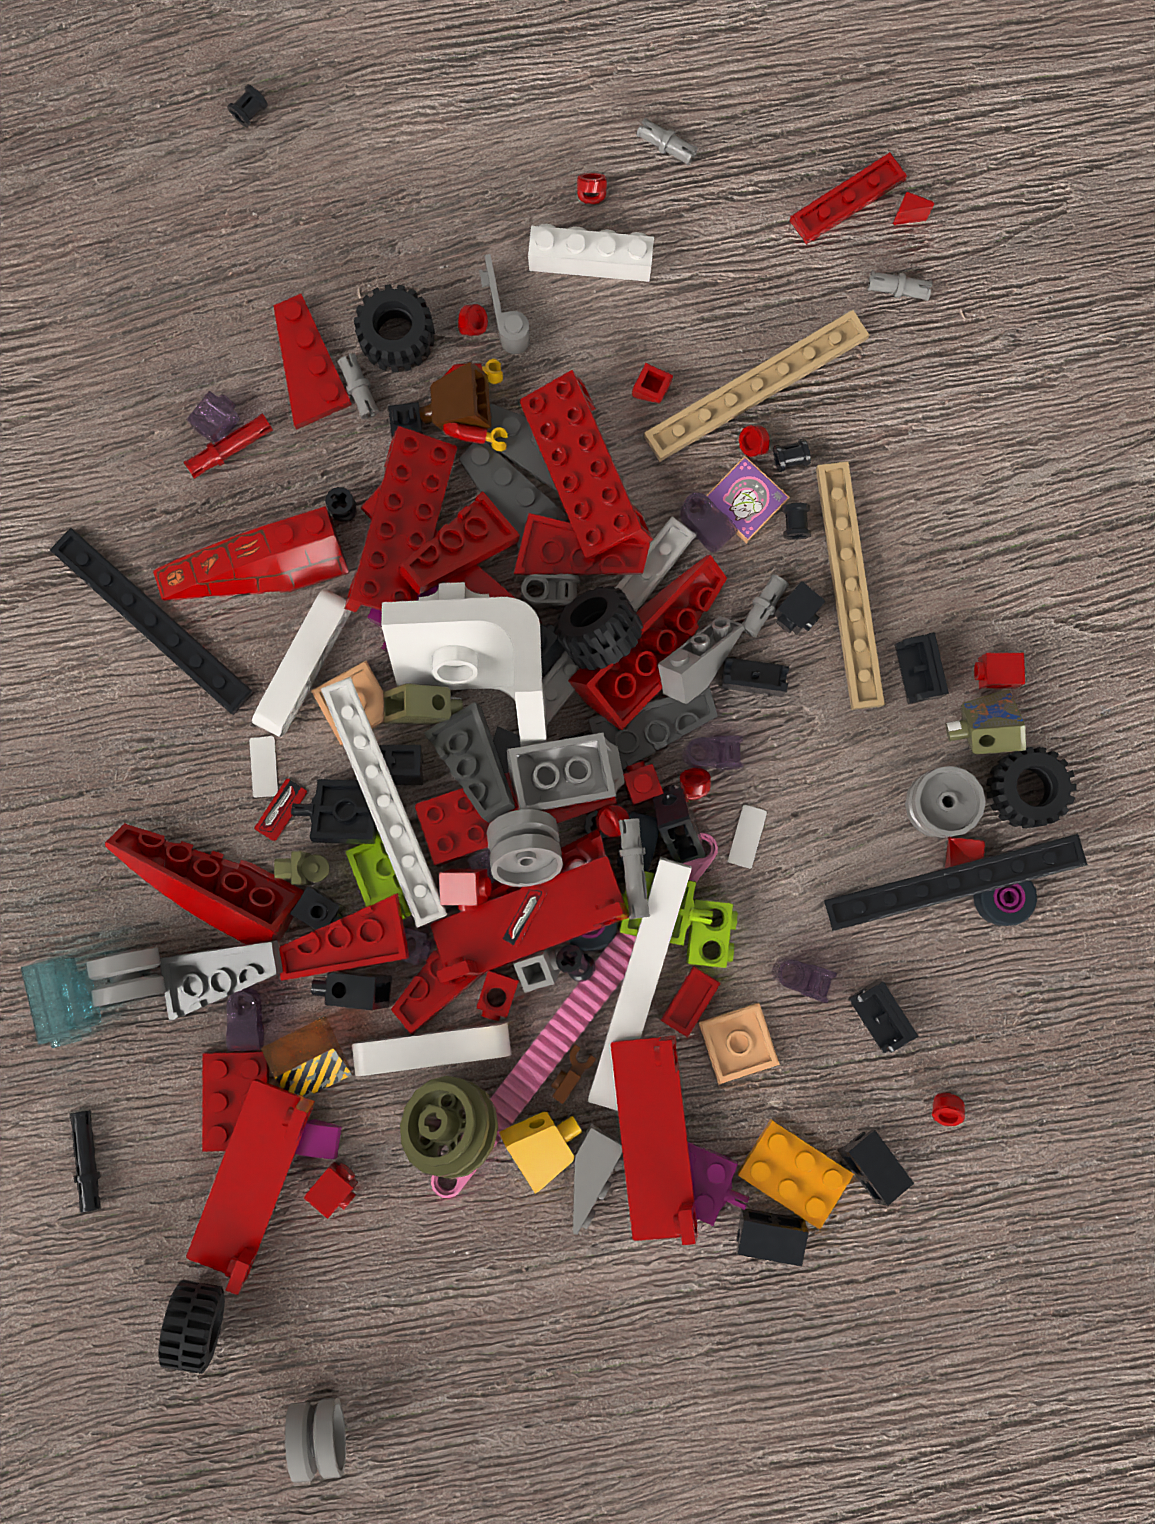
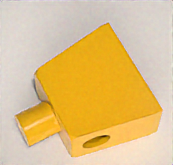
[499,1112,583,1194]

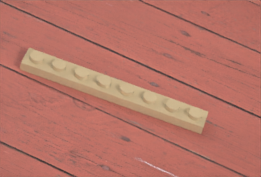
[644,310,869,462]
[816,461,885,710]

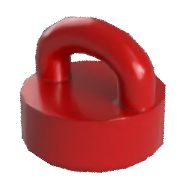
[577,173,607,205]
[458,304,488,336]
[739,425,770,457]
[679,768,711,800]
[596,804,629,837]
[932,1092,965,1126]

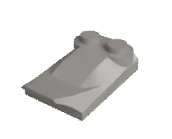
[507,733,625,811]

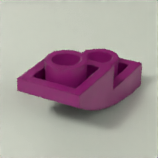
[295,1119,342,1159]

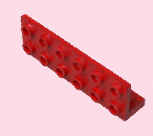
[520,370,653,559]
[344,426,457,612]
[415,772,617,867]
[430,856,629,985]
[611,1035,699,1245]
[186,1079,315,1295]

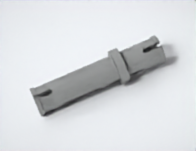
[618,818,650,919]

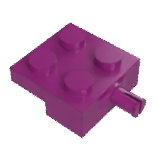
[688,1141,750,1226]

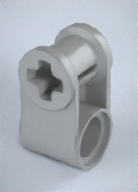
[521,574,581,610]

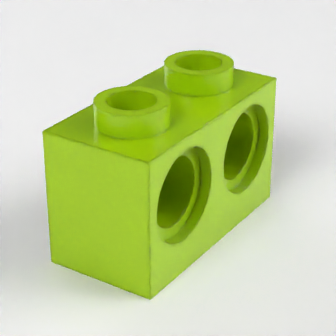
[686,900,738,968]

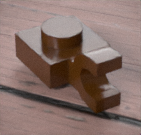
[551,1043,596,1104]

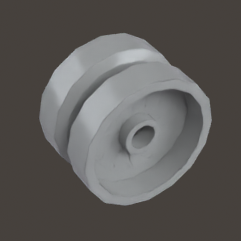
[905,766,986,839]
[487,809,563,887]
[85,948,166,1008]
[285,1397,346,1483]

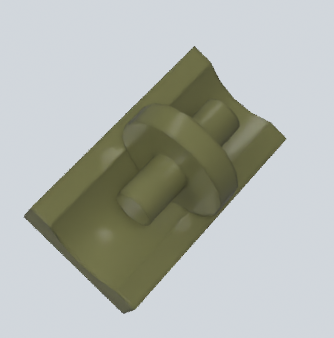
[274,851,330,885]

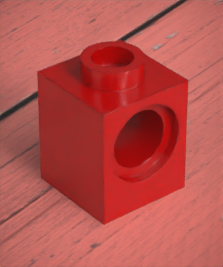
[974,653,1025,689]
[476,970,519,1021]

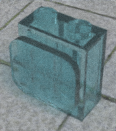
[21,957,101,1049]

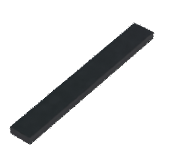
[50,528,255,715]
[824,834,1088,931]

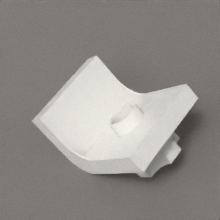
[381,582,547,747]

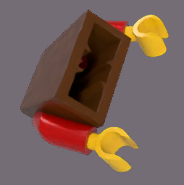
[419,359,508,452]

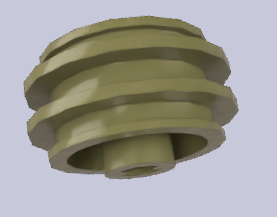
[400,1076,498,1179]

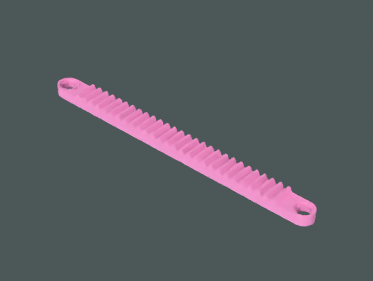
[431,833,718,1198]

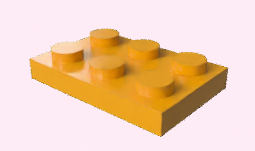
[736,1119,854,1230]

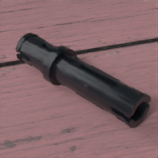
[69,1110,101,1213]

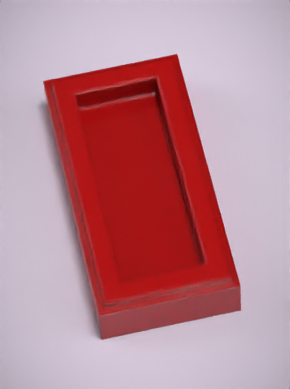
[660,966,721,1038]

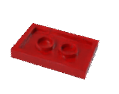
[202,1051,269,1152]

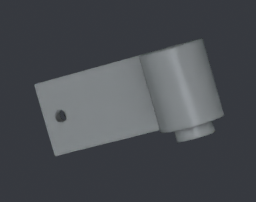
[479,254,530,354]

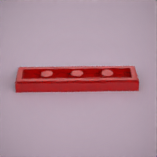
[789,152,907,245]

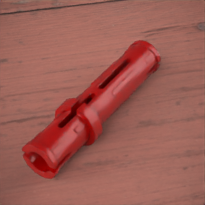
[184,413,273,479]

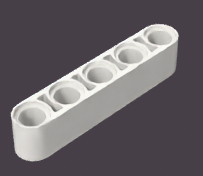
[252,588,351,738]
[352,1023,512,1076]

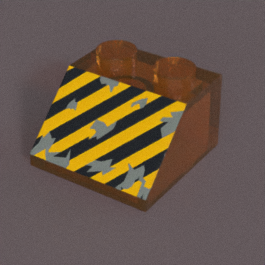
[261,1016,353,1098]

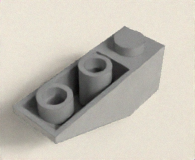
[658,616,744,704]
[573,1123,624,1235]

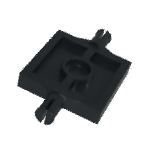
[291,779,377,844]

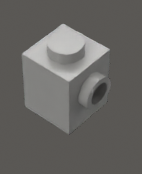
[513,947,561,993]

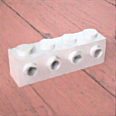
[528,224,654,282]

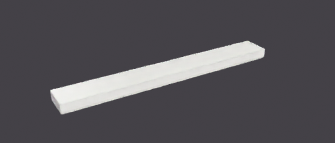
[543,516,696,725]
[321,677,447,928]
[588,857,692,1111]

